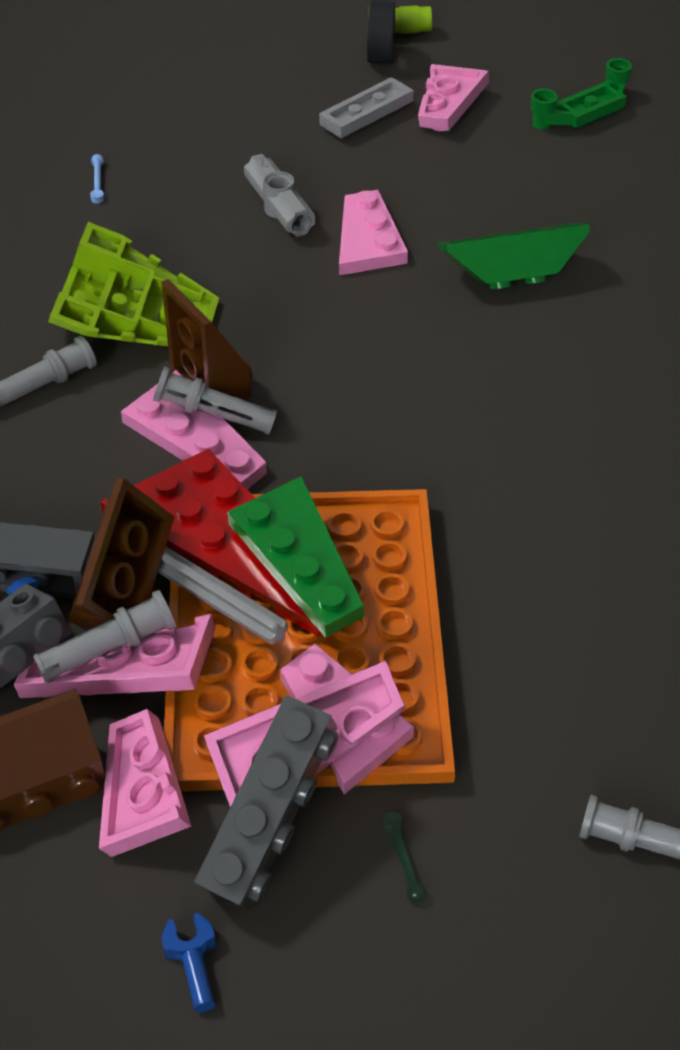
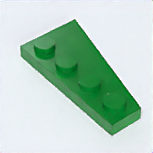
[227,476,364,638]

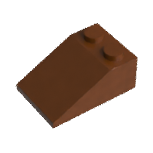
[161,279,253,400]

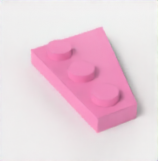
[418,64,490,132]
[339,190,408,276]
[280,644,414,795]
[99,709,192,857]

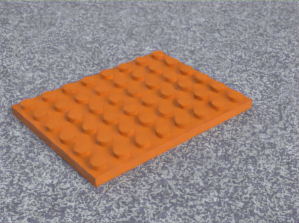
[164,489,455,792]

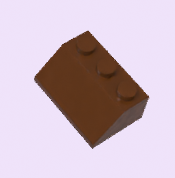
[68,478,175,631]
[0,689,105,831]

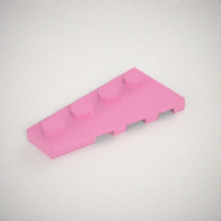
[121,370,267,490]
[14,614,216,698]
[204,661,405,807]

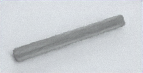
[158,547,289,644]

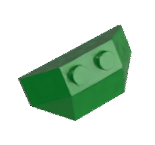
[438,222,590,289]

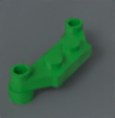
[530,58,632,130]

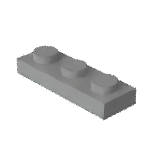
[319,77,414,138]

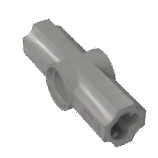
[244,154,315,237]

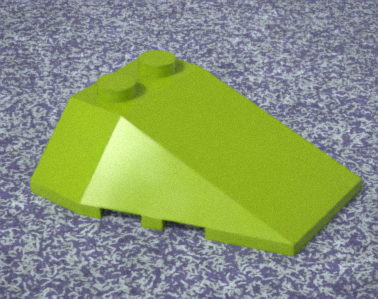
[48,222,219,347]

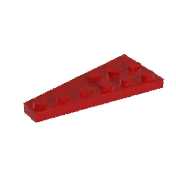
[100,449,323,637]

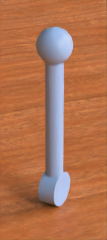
[90,154,105,203]

